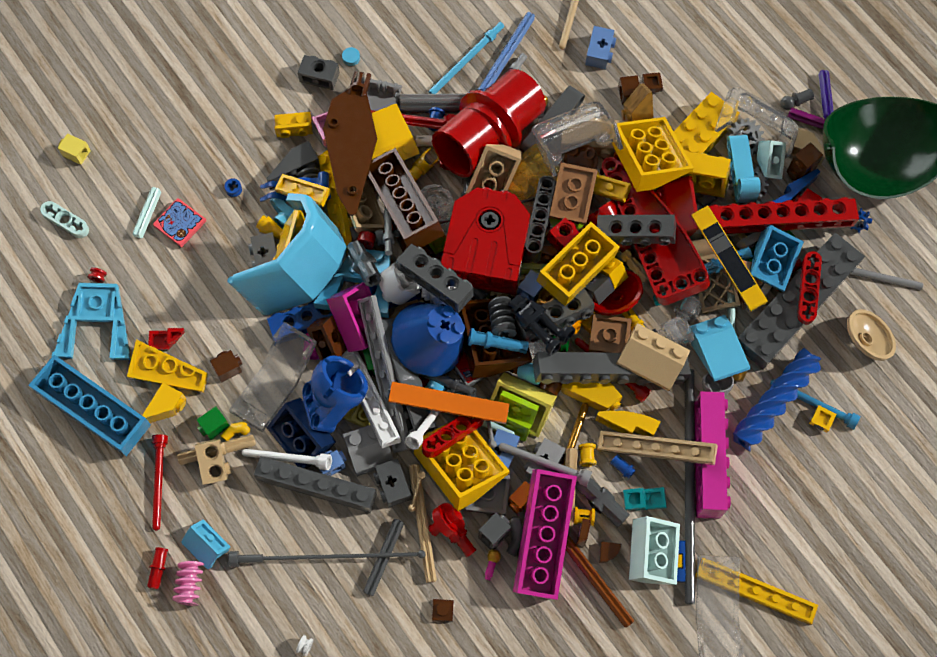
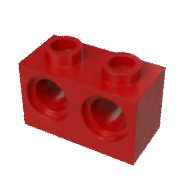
[545,217,580,252]

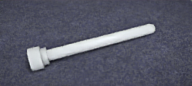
[405,389,451,450]
[242,449,332,470]

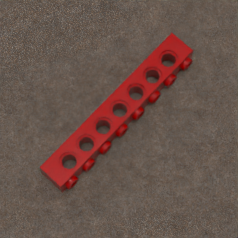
[709,197,859,234]

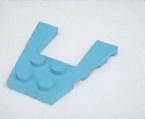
[314,249,391,318]
[52,283,131,360]

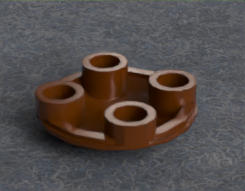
[564,144,598,169]

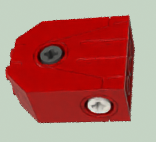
[441,187,530,296]

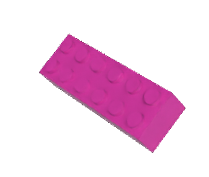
[695,391,731,519]
[513,469,577,600]

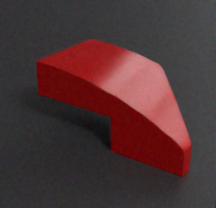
[148,328,185,351]

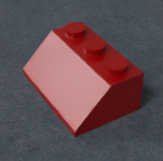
[655,176,699,237]

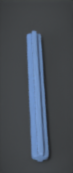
[478,12,535,91]

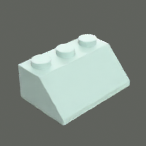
[629,516,680,585]

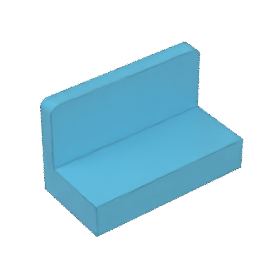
[181,519,231,569]

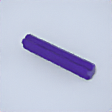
[818,70,834,119]

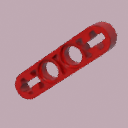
[797,251,822,325]
[422,416,484,458]

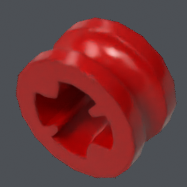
[88,267,107,283]

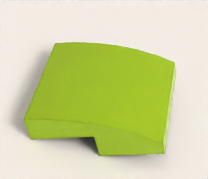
[494,390,539,442]

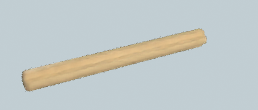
[409,464,437,583]

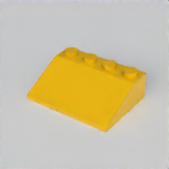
[372,104,420,160]
[610,117,694,192]
[413,422,510,511]

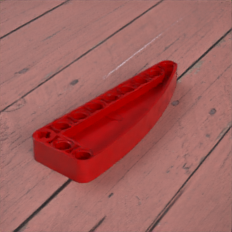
[602,157,710,306]

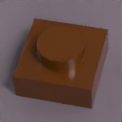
[642,72,663,92]
[432,599,454,622]

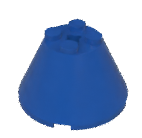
[391,302,465,377]

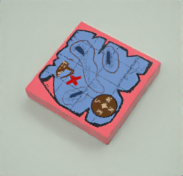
[153,198,206,248]

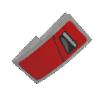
[453,349,484,386]

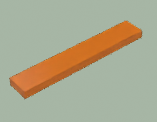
[388,382,509,424]

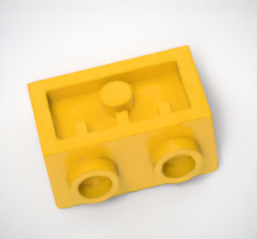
[274,112,313,138]

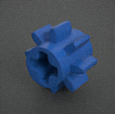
[850,208,873,233]

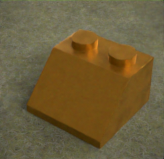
[621,83,654,122]

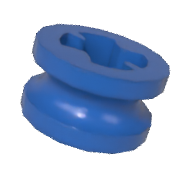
[224,178,242,197]

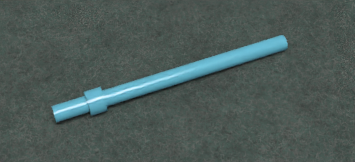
[428,22,504,94]

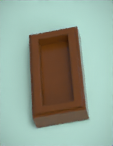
[576,518,591,548]

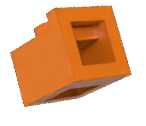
[508,481,530,514]

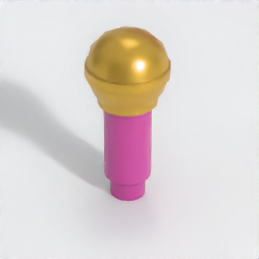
[485,549,501,581]

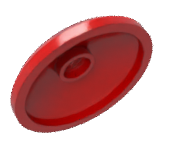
[594,270,643,316]

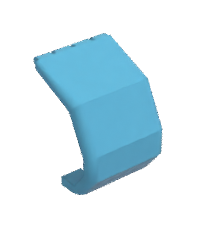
[227,193,347,315]

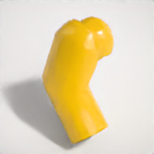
[220,422,250,441]

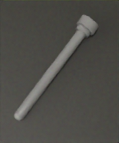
[499,443,592,487]

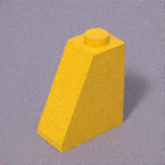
[561,382,623,411]

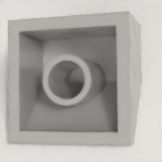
[343,425,393,477]

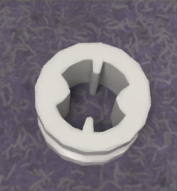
[296,635,313,657]

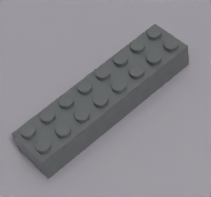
[738,233,865,370]

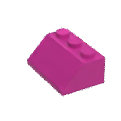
[326,282,382,352]

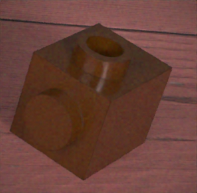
[210,350,243,383]

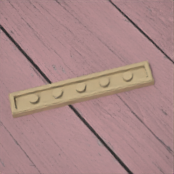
[597,431,718,465]

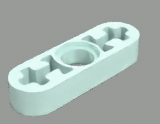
[40,201,89,238]

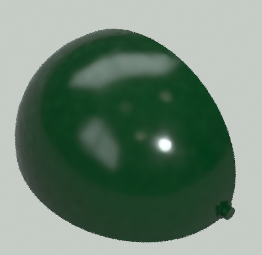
[823,97,937,199]

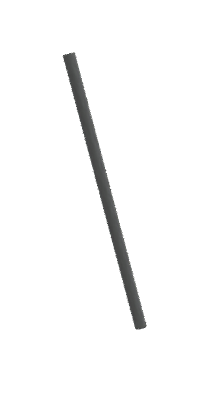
[685,369,695,604]

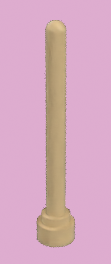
[559,0,579,50]

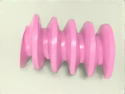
[172,561,204,606]

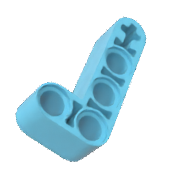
[727,135,761,203]

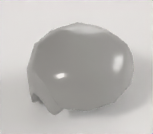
[702,373,734,396]

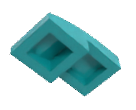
[623,487,667,510]

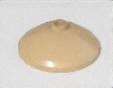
[847,309,896,361]

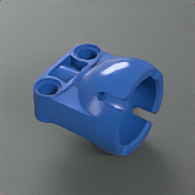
[302,356,368,433]

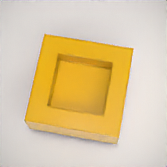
[809,405,837,433]

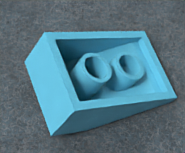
[689,315,750,382]

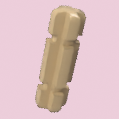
[620,250,648,283]

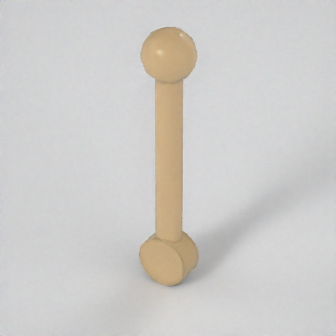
[408,471,426,512]

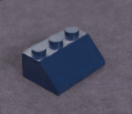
[266,398,336,469]

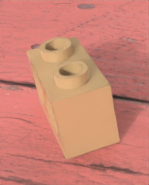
[195,439,231,485]

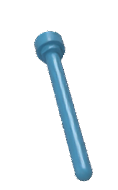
[770,379,861,430]

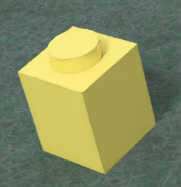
[58,133,91,165]

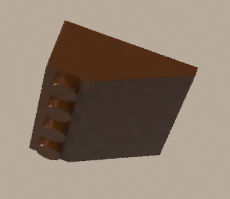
[457,297,532,378]

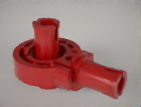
[428,503,477,557]

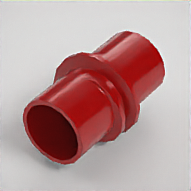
[432,69,546,177]

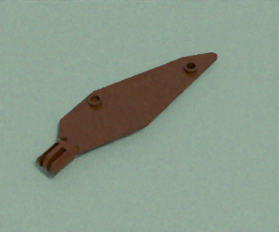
[323,71,377,216]

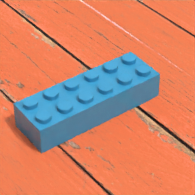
[28,355,151,456]

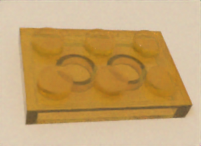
[507,142,560,200]

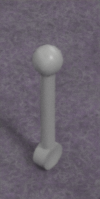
[485,420,497,448]

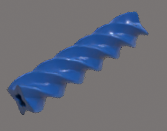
[733,348,821,452]

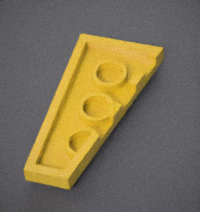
[127,339,208,393]

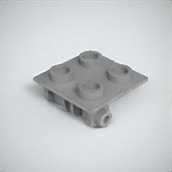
[364,78,402,111]

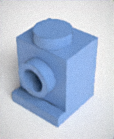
[316,450,347,476]

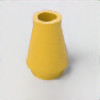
[256,215,283,240]

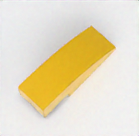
[595,410,661,437]

